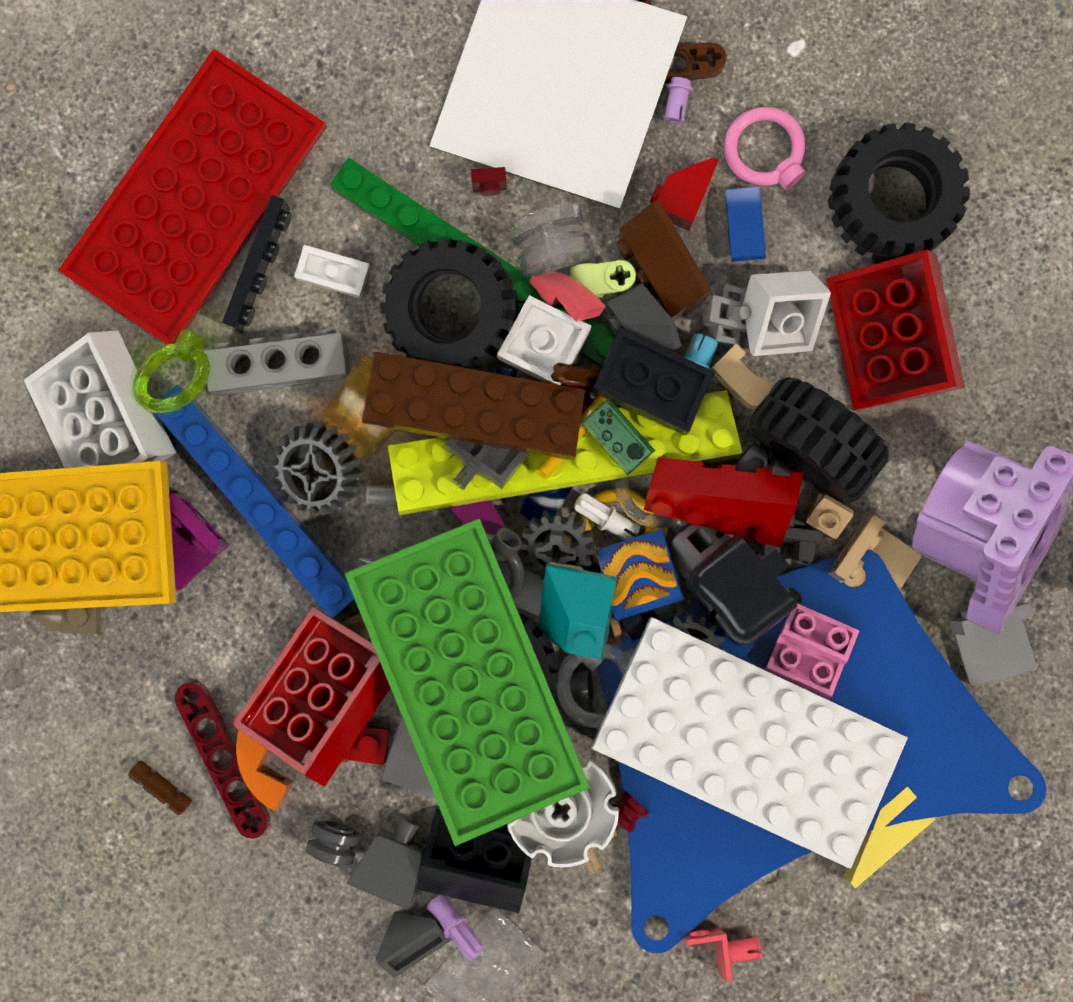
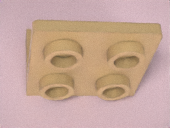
[827,515,921,590]

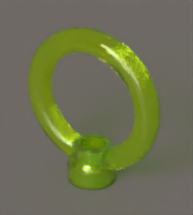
[133,330,210,413]

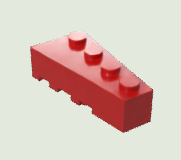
[644,457,804,547]

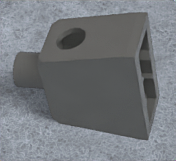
[347,817,425,910]

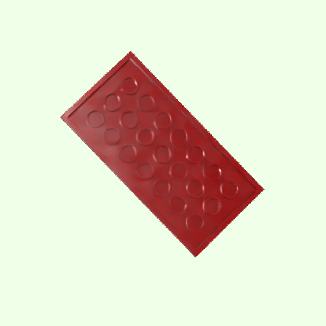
[58,48,327,348]

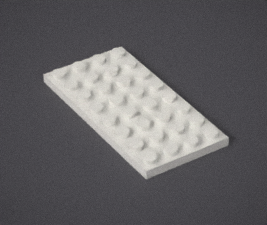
[591,617,908,869]

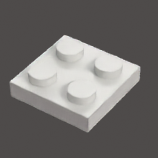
[497,295,591,386]

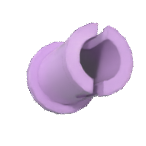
[663,77,693,124]

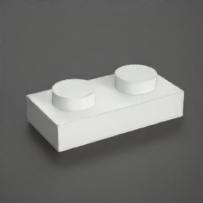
[294,245,371,299]

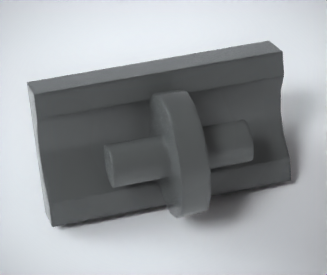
[753,512,822,565]

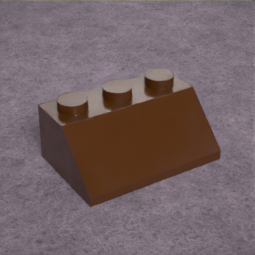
[616,199,711,321]

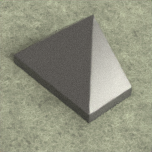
[376,912,452,978]

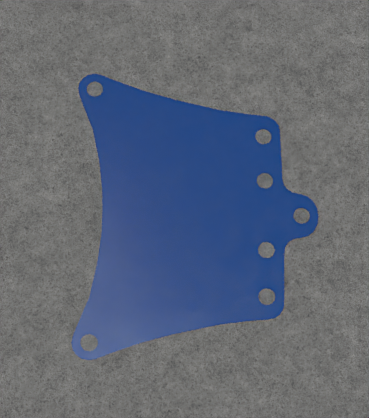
[597,549,1047,954]

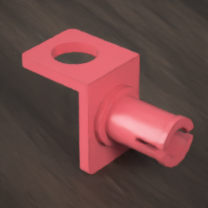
[682,926,762,982]

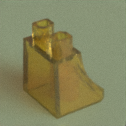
[322,352,397,458]

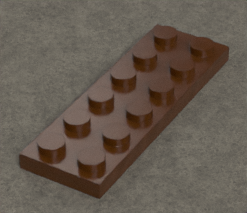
[362,352,585,461]

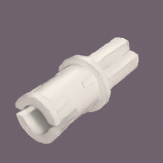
[574,493,640,541]

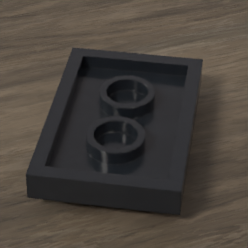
[591,327,714,436]

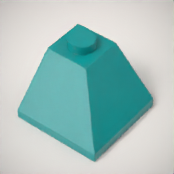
[538,563,617,659]

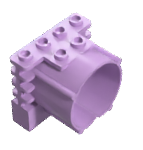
[912,440,1073,635]

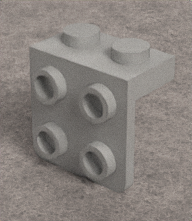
[949,602,1036,686]

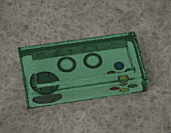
[581,398,655,475]

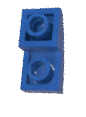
[725,186,766,262]

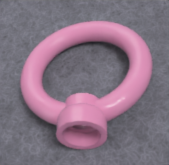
[724,107,806,191]

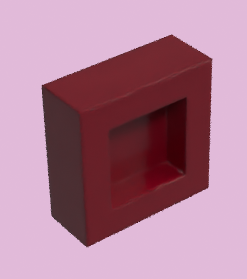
[471,167,507,196]

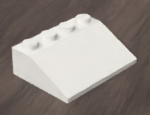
[24,330,176,468]

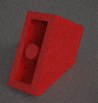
[649,157,719,231]

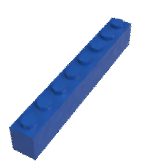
[150,385,356,619]

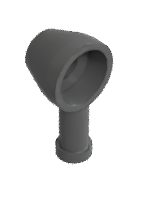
[561,668,597,735]

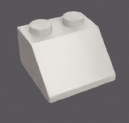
[743,271,831,356]

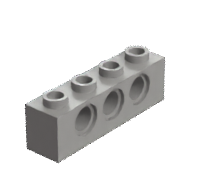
[204,329,351,396]

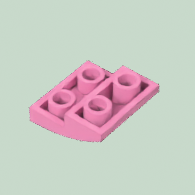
[764,603,859,699]

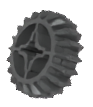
[270,422,364,515]

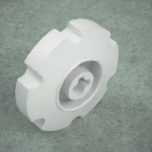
[507,759,619,867]

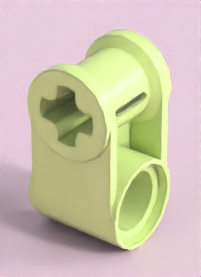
[569,260,636,301]

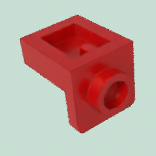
[342,726,390,765]

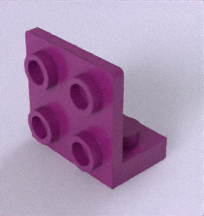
[169,493,230,591]

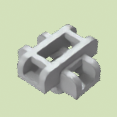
[703,284,751,347]

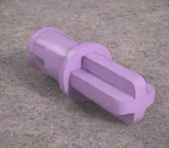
[427,895,484,961]

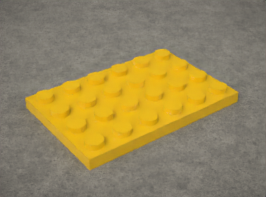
[0,461,176,612]

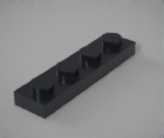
[222,195,292,333]

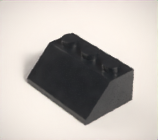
[416,808,532,913]

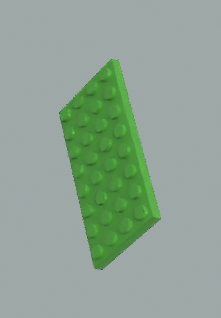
[344,518,590,846]

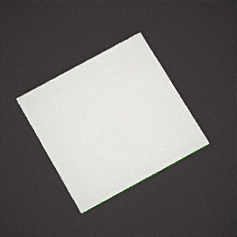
[429,0,687,209]

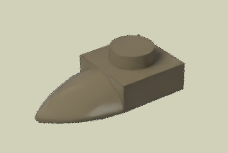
[31,607,101,634]

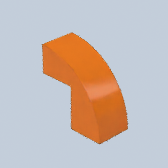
[236,730,294,811]

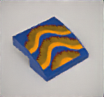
[596,529,684,621]

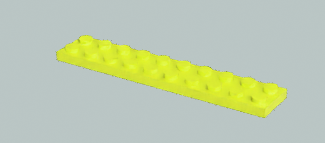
[388,390,743,515]

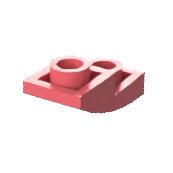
[529,271,606,322]

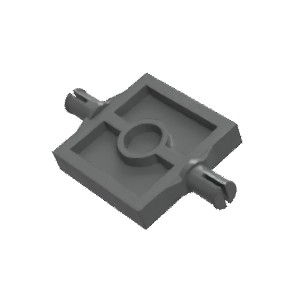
[445,439,530,490]

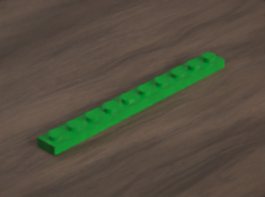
[330,157,615,367]

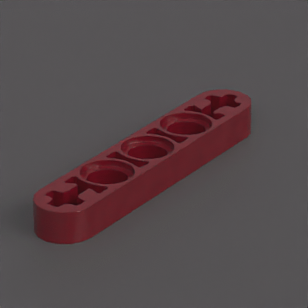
[174,681,271,839]

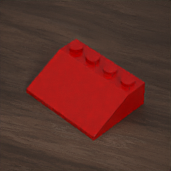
[826,250,965,411]
[232,607,391,787]

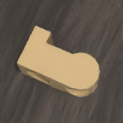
[711,343,771,409]

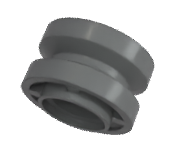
[305,821,361,866]

